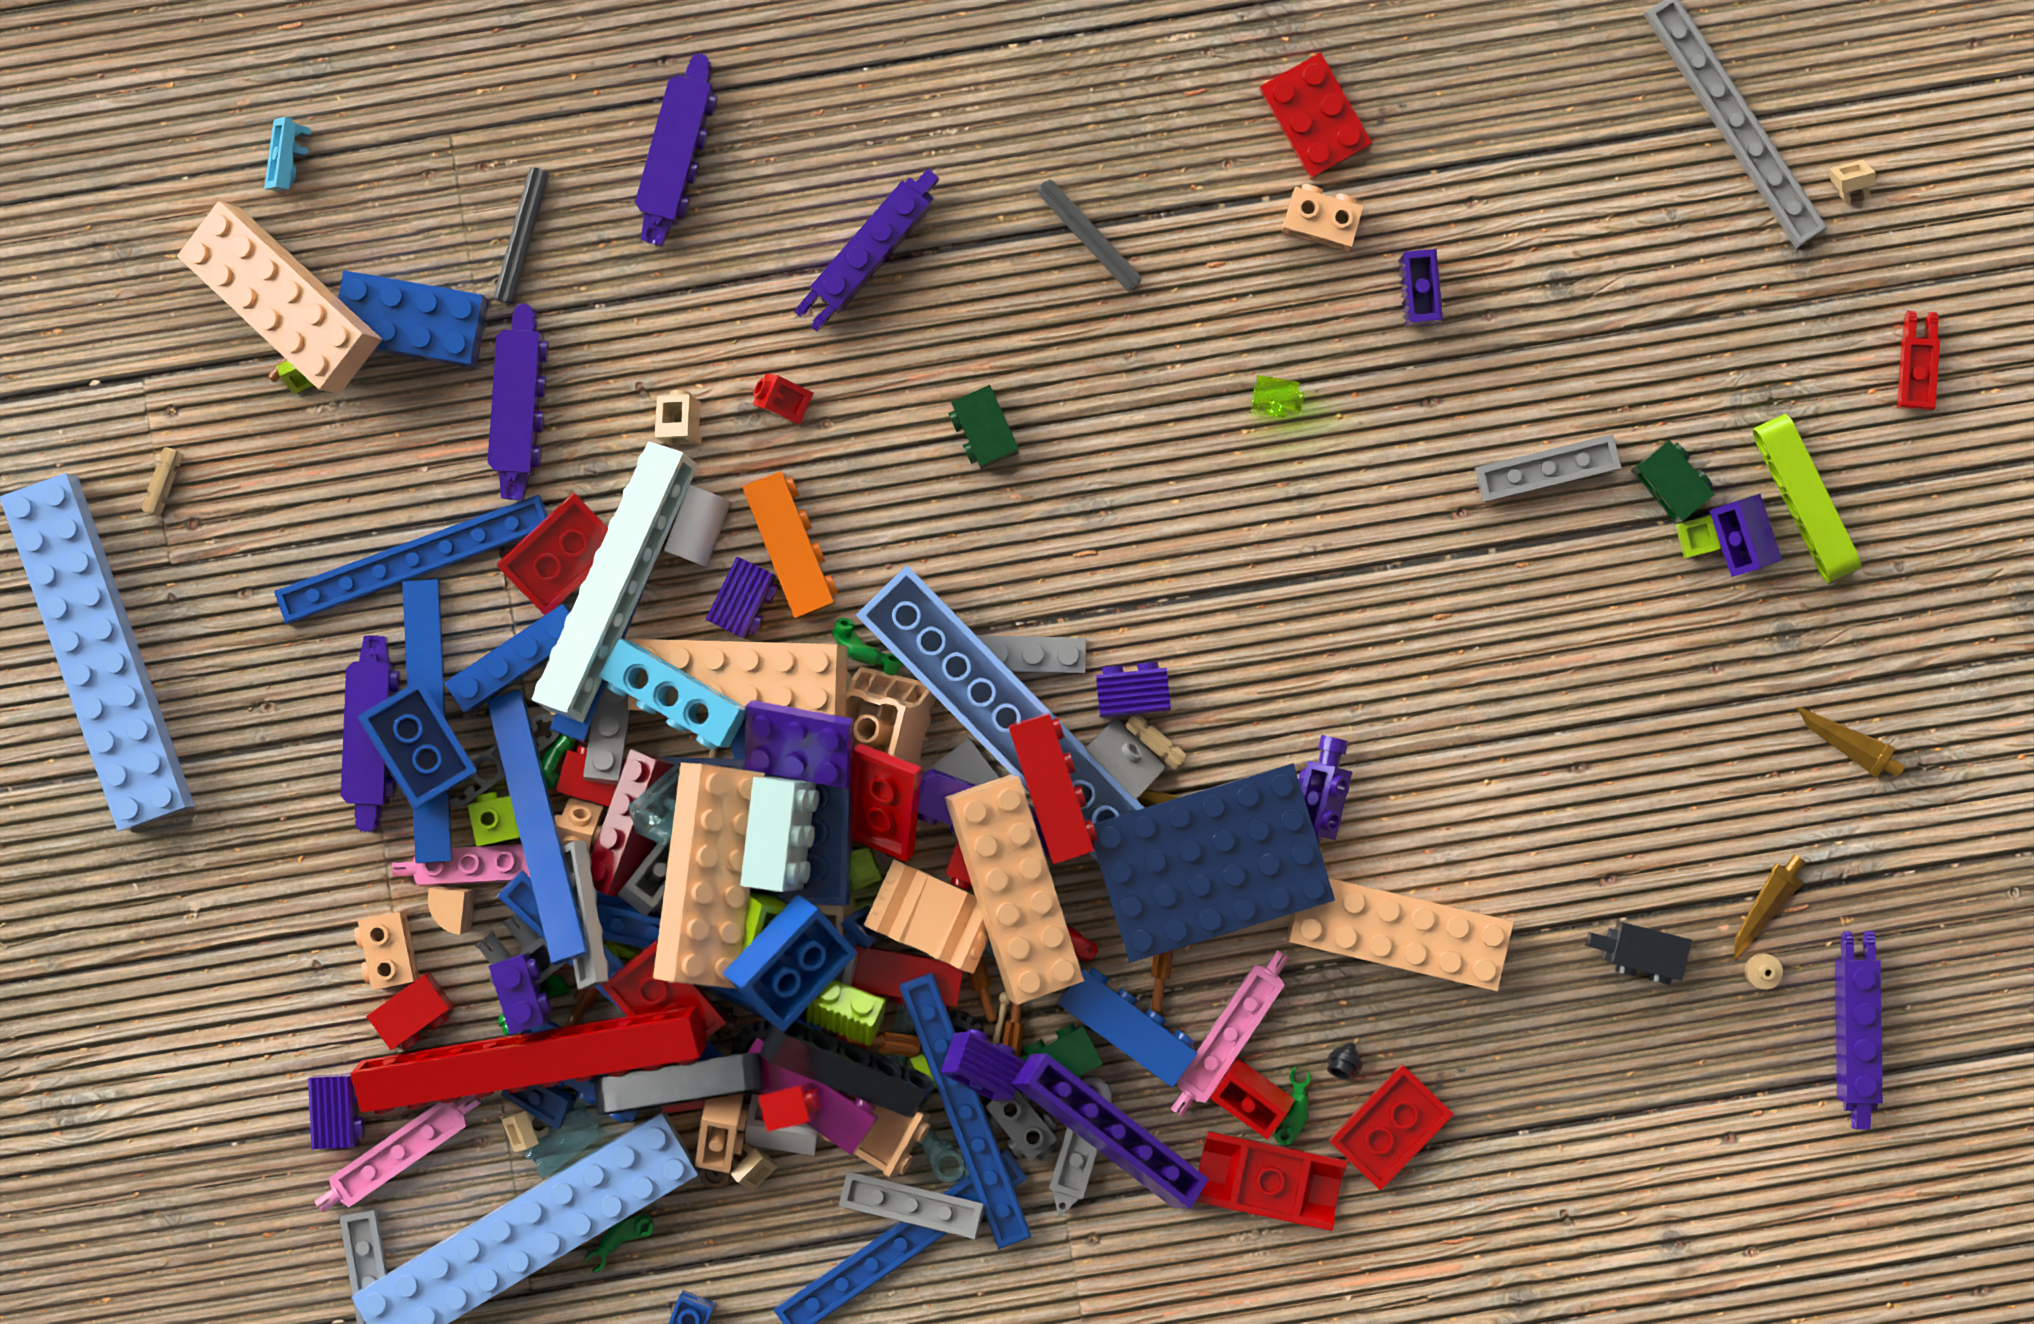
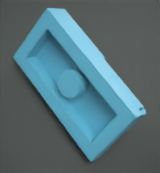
[264,117,311,192]

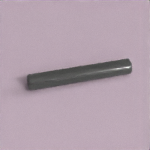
[494,167,549,304]
[1037,179,1142,292]

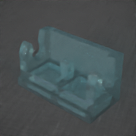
[628,764,681,845]
[526,1104,605,1179]

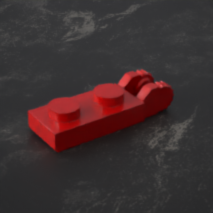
[1897,310,1940,411]

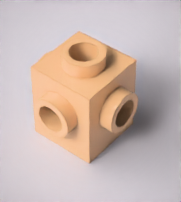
[555,797,603,854]

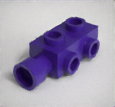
[1299,735,1352,844]

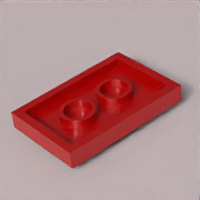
[1259,52,1372,180]
[496,492,608,615]
[850,743,922,862]
[602,939,727,1066]
[1328,1064,1454,1191]

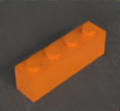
[742,471,839,619]

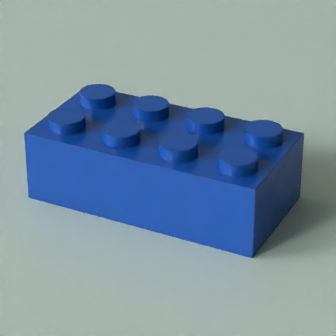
[338,270,489,369]

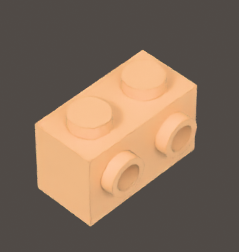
[1281,184,1363,252]
[355,910,419,990]
[695,1094,748,1173]

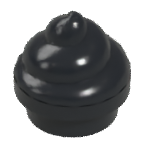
[1327,1043,1362,1081]

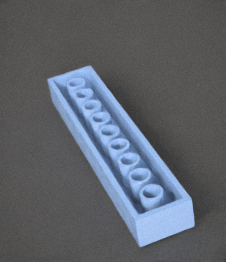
[0,473,195,831]
[856,565,1144,863]
[351,1110,700,1324]

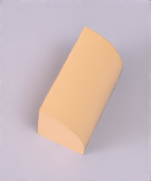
[428,886,476,935]

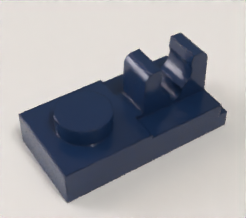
[841,905,886,950]
[501,1084,577,1130]

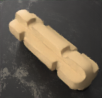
[141,447,183,516]
[1125,714,1187,769]

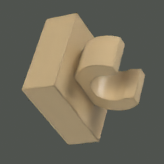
[1829,160,1877,204]
[501,1111,548,1152]
[730,1144,778,1192]

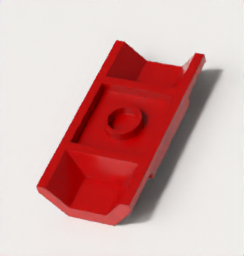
[1195,1131,1347,1231]

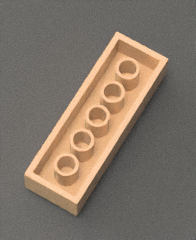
[177,201,382,394]
[628,639,848,717]
[653,763,765,988]
[944,775,1084,1005]
[1286,877,1513,991]

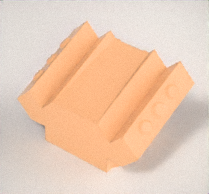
[845,666,937,766]
[864,859,989,974]

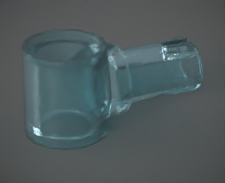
[916,1128,968,1182]

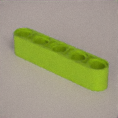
[1752,413,1862,584]

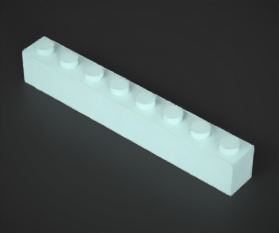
[532,441,698,723]

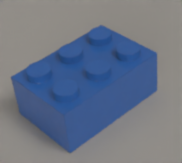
[358,679,477,811]
[722,895,858,1032]

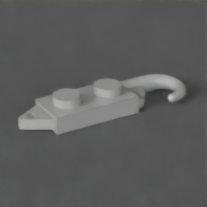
[1049,1076,1112,1216]

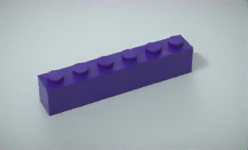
[1012,1054,1209,1209]

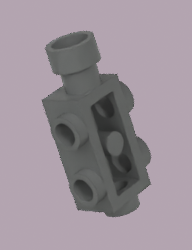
[985,1088,1058,1162]

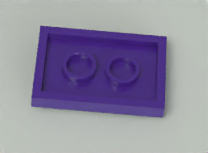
[745,700,853,789]

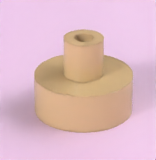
[1745,954,1783,990]

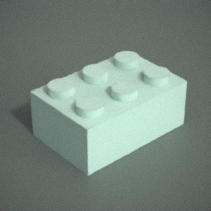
[740,777,819,892]

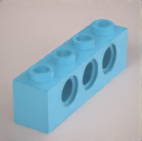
[599,639,746,750]

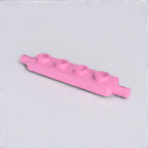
[392,844,530,887]
[1170,950,1290,1117]
[315,1095,482,1213]

